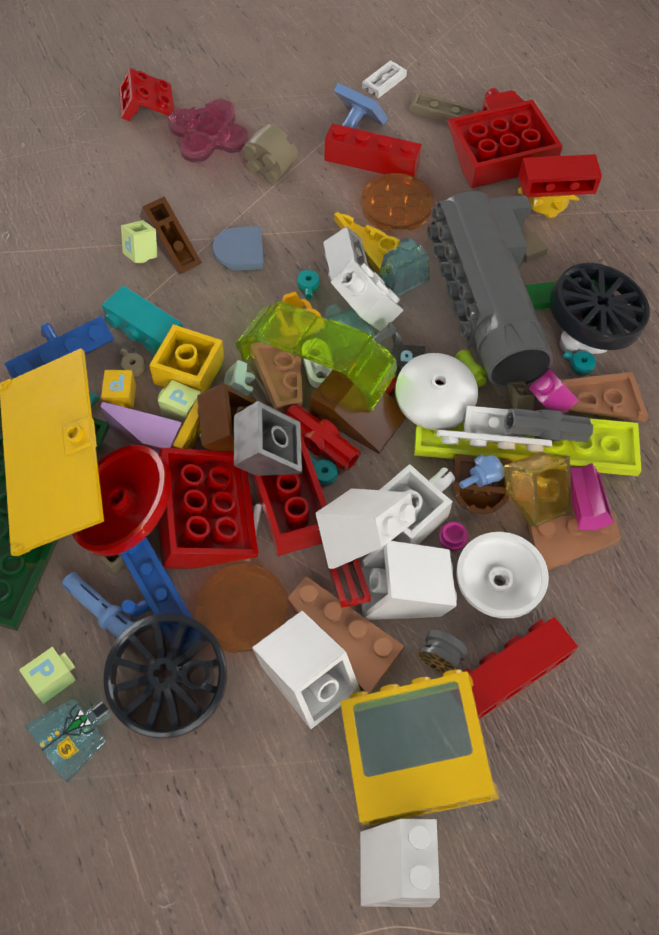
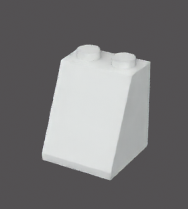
[316,488,416,569]
[360,541,457,620]
[252,611,361,729]
[360,819,440,907]

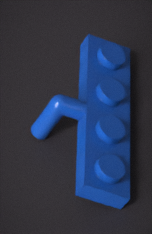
[4,316,114,379]
[120,537,202,656]

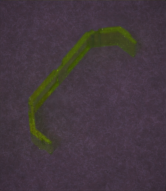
[235,301,397,411]

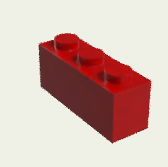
[518,154,602,198]

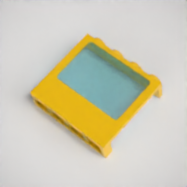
[340,669,499,827]

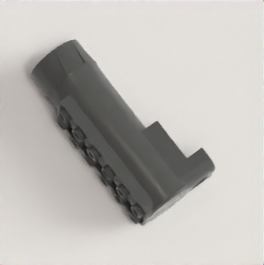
[427,191,553,388]

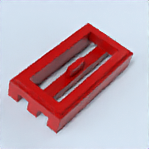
[329,558,371,608]

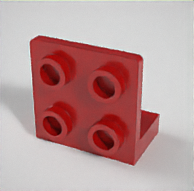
[119,68,174,121]

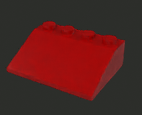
[447,99,563,188]
[158,447,259,569]

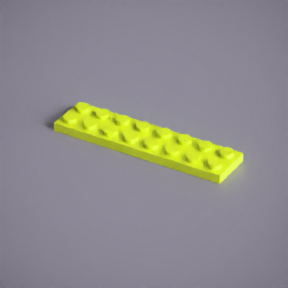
[414,419,641,476]

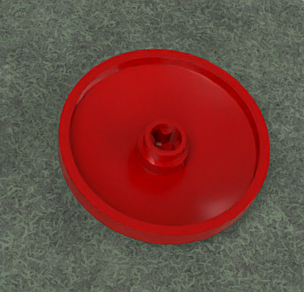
[72,445,172,556]

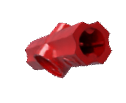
[285,404,361,471]

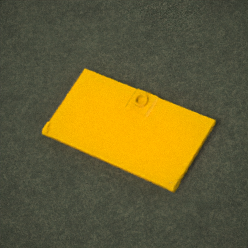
[0,349,104,556]

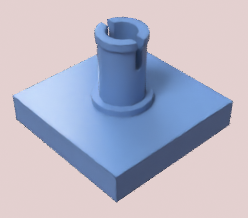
[334,83,388,129]

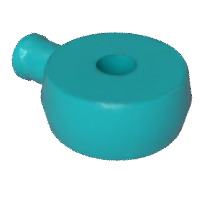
[296,270,320,299]
[563,350,596,375]
[310,456,338,486]

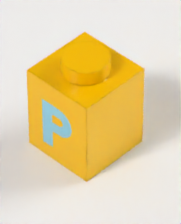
[101,370,136,410]

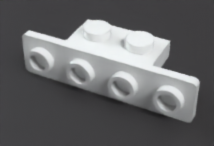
[435,406,552,452]

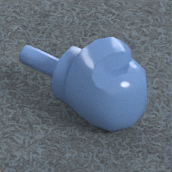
[459,454,505,489]

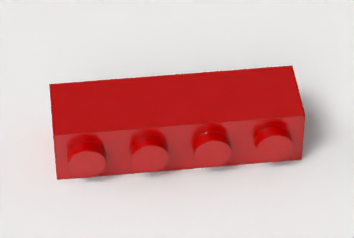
[324,123,422,181]
[451,616,579,720]

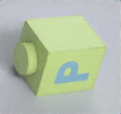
[121,220,157,263]
[158,380,201,424]
[19,647,76,704]

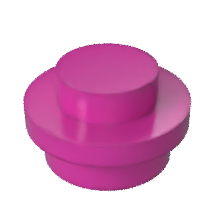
[439,522,468,551]

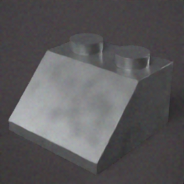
[234,401,302,476]

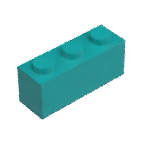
[102,285,183,354]

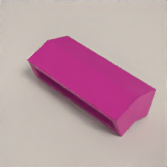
[566,463,614,530]

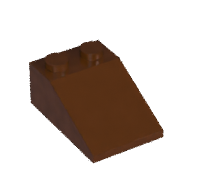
[310,359,406,454]

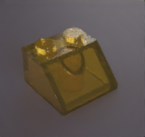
[505,452,572,527]

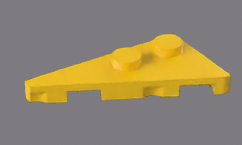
[334,212,421,276]

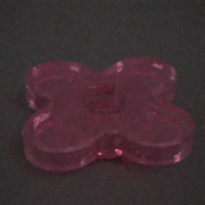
[168,99,248,163]

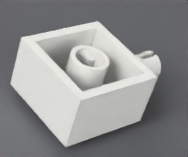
[331,260,403,331]
[380,464,455,545]

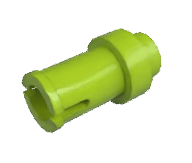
[455,349,487,387]

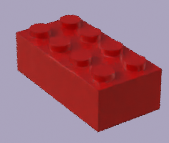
[251,431,327,556]

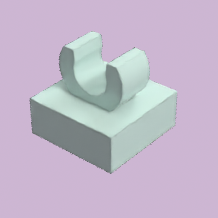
[224,360,255,395]

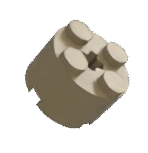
[243,124,298,184]

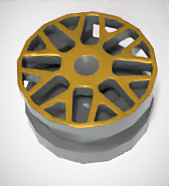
[417,630,468,673]

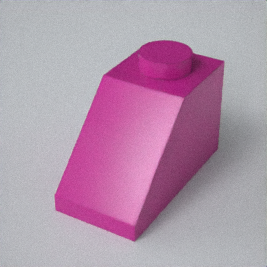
[529,369,579,415]

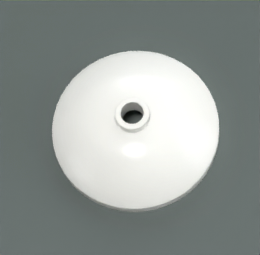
[395,353,478,430]
[456,532,549,618]

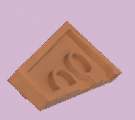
[250,335,303,412]
[561,372,649,422]
[527,512,621,572]

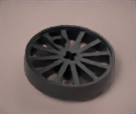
[550,263,650,350]
[103,613,227,739]

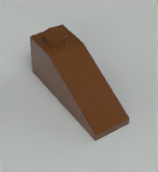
[140,196,202,274]

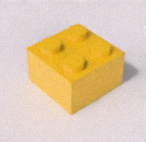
[149,324,225,393]

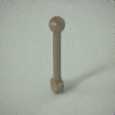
[246,362,272,406]

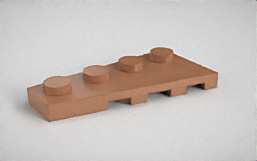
[287,576,404,694]

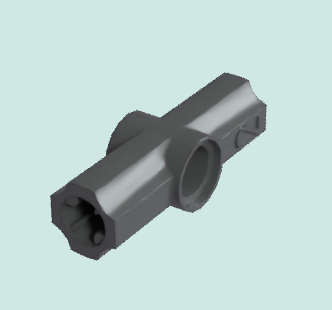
[504,408,593,442]

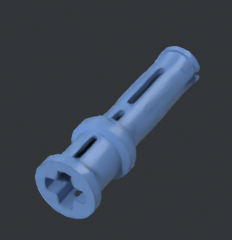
[61,572,135,639]

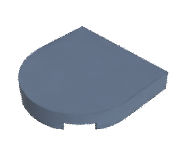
[213,226,264,271]

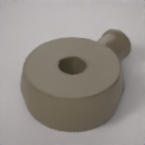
[120,348,146,378]

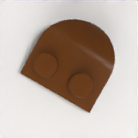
[452,455,513,515]

